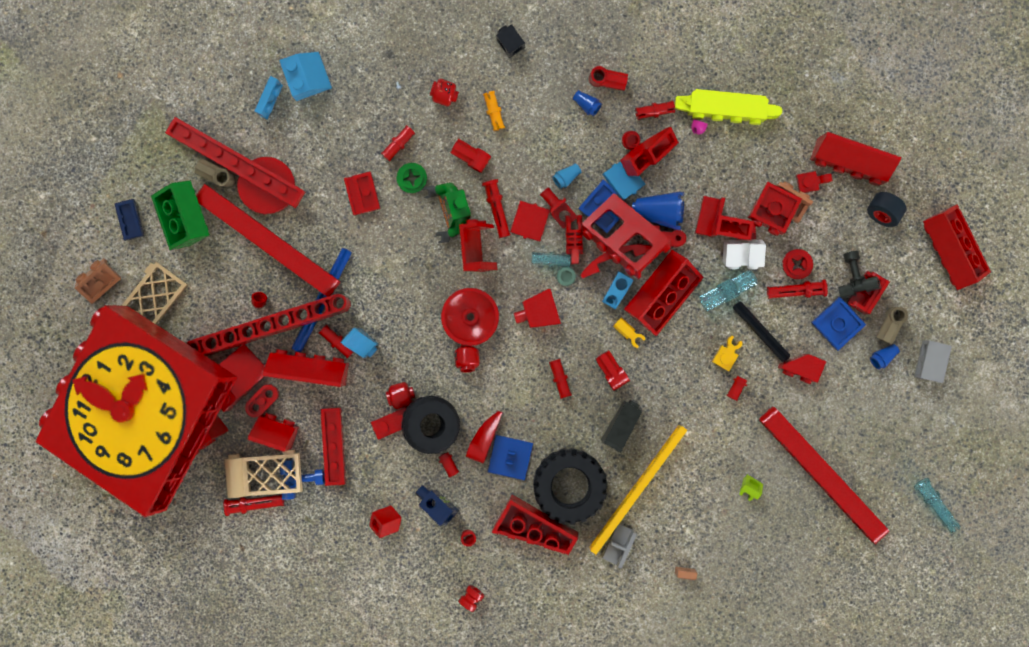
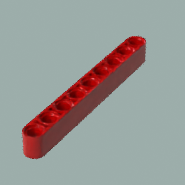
[196,183,341,297]
[186,294,351,356]
[759,406,890,545]

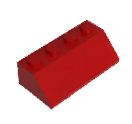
[810,132,902,186]
[923,204,991,290]
[624,250,704,336]
[262,349,349,387]

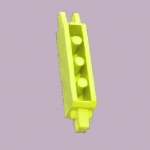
[674,89,783,125]

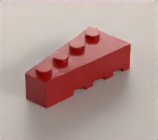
[491,495,579,555]

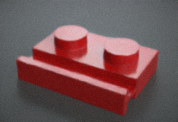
[344,171,381,216]

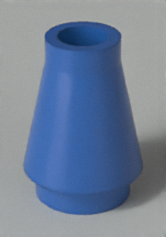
[573,90,602,116]
[870,344,900,370]

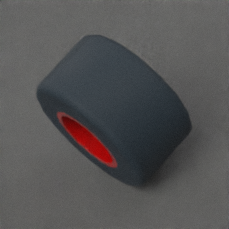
[867,192,907,227]

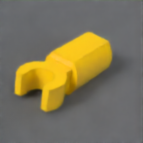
[613,317,645,348]

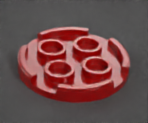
[237,157,295,214]

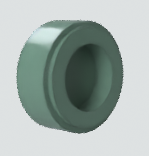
[557,267,576,286]

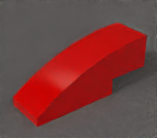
[620,127,679,176]

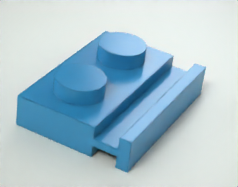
[255,76,283,120]

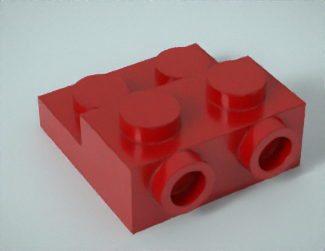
[748,182,802,236]

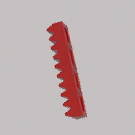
[320,407,346,486]

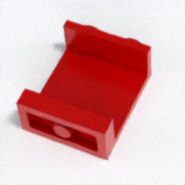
[459,219,497,272]

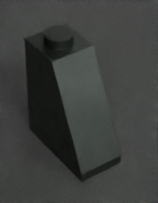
[601,400,642,453]

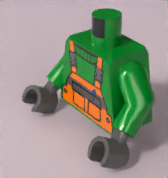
[422,182,471,243]

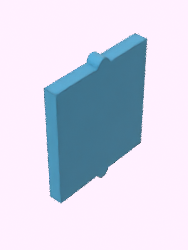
[602,161,646,200]

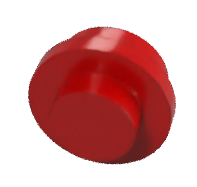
[621,130,640,150]

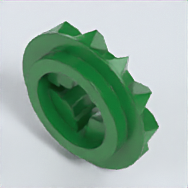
[397,163,427,193]

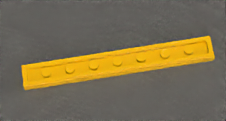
[589,425,687,555]

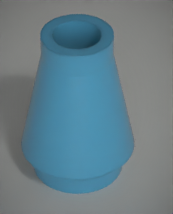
[552,163,582,189]

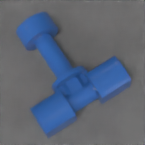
[280,459,325,500]

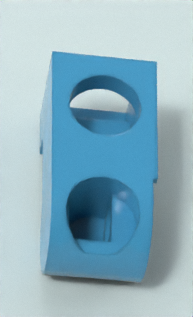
[602,271,633,309]

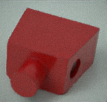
[513,289,561,328]

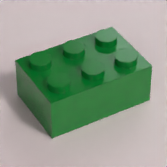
[151,180,210,250]

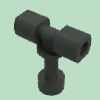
[838,251,881,299]

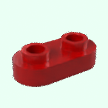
[245,384,279,418]

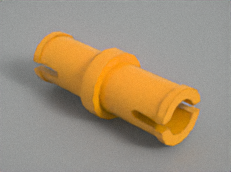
[483,91,505,131]

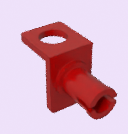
[540,187,577,229]

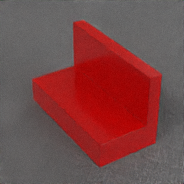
[695,196,726,238]

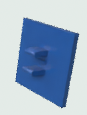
[488,435,533,480]

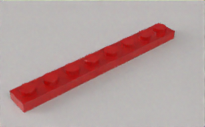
[165,117,306,209]

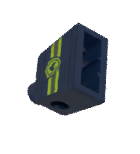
[415,485,459,526]

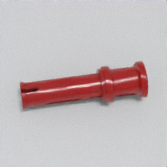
[482,179,511,238]
[767,280,828,299]
[223,494,284,516]

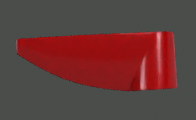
[466,411,503,464]

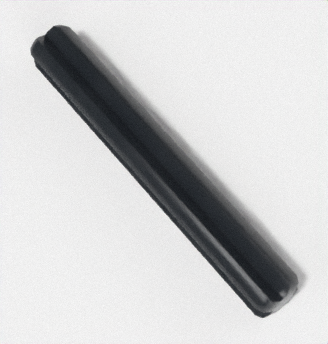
[733,301,790,362]

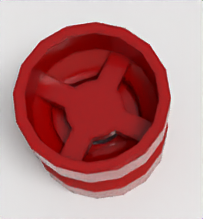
[458,585,485,612]

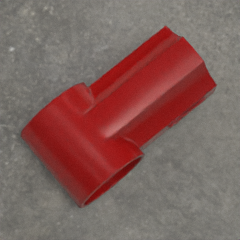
[589,66,628,91]
[450,139,491,173]
[595,350,630,391]

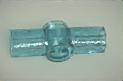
[699,270,758,311]

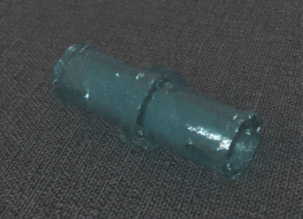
[532,252,571,267]

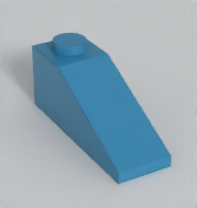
[341,328,378,358]

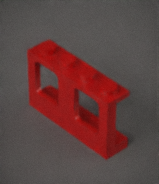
[582,193,671,280]

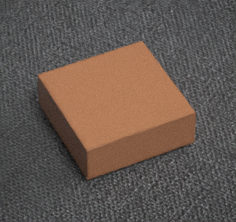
[675,567,697,580]

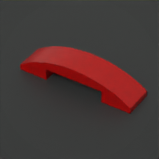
[580,244,652,279]

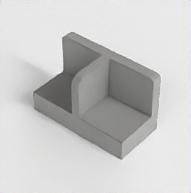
[914,340,952,383]
[602,523,637,569]

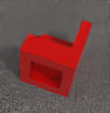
[369,506,402,538]

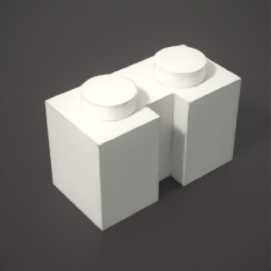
[723,239,766,269]

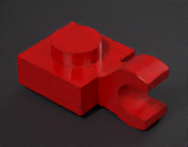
[796,171,833,193]

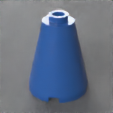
[632,192,684,230]

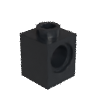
[496,24,525,59]

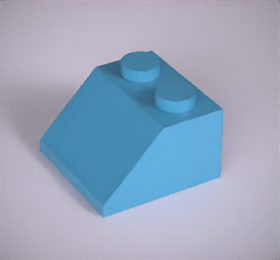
[279,52,332,101]

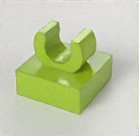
[739,474,763,501]

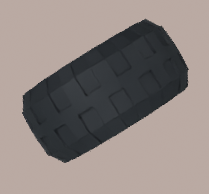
[401,396,460,454]

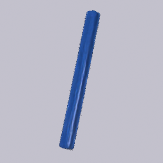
[292,248,352,352]

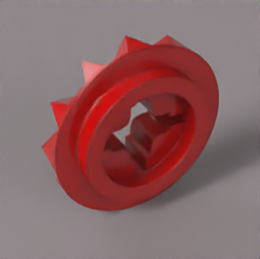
[782,249,813,279]

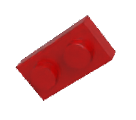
[370,407,407,440]

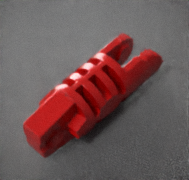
[565,215,583,265]

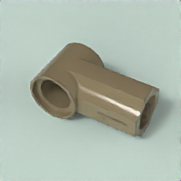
[194,158,235,188]
[876,307,908,345]

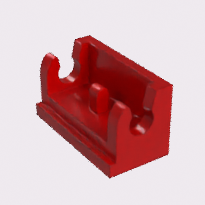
[847,271,890,315]

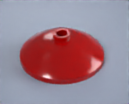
[441,288,499,346]

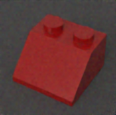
[247,413,299,452]

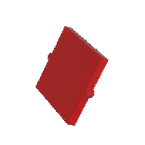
[510,200,550,242]

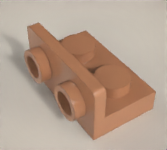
[75,258,121,304]

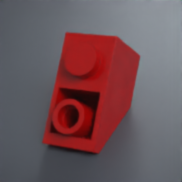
[778,354,827,385]

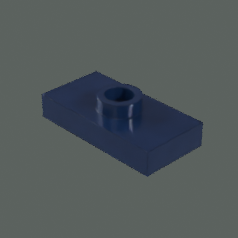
[114,199,144,241]

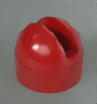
[251,292,267,309]
[461,529,476,546]

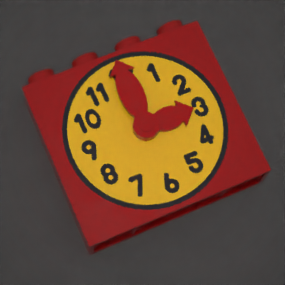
[35,305,237,517]

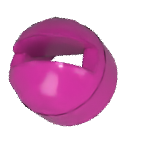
[691,119,708,135]

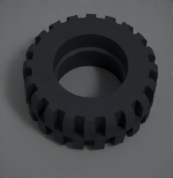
[533,448,608,525]

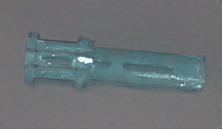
[914,478,961,533]

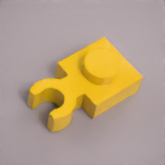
[712,336,743,372]

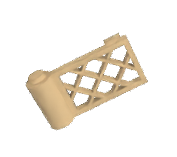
[121,262,188,325]
[224,449,303,498]

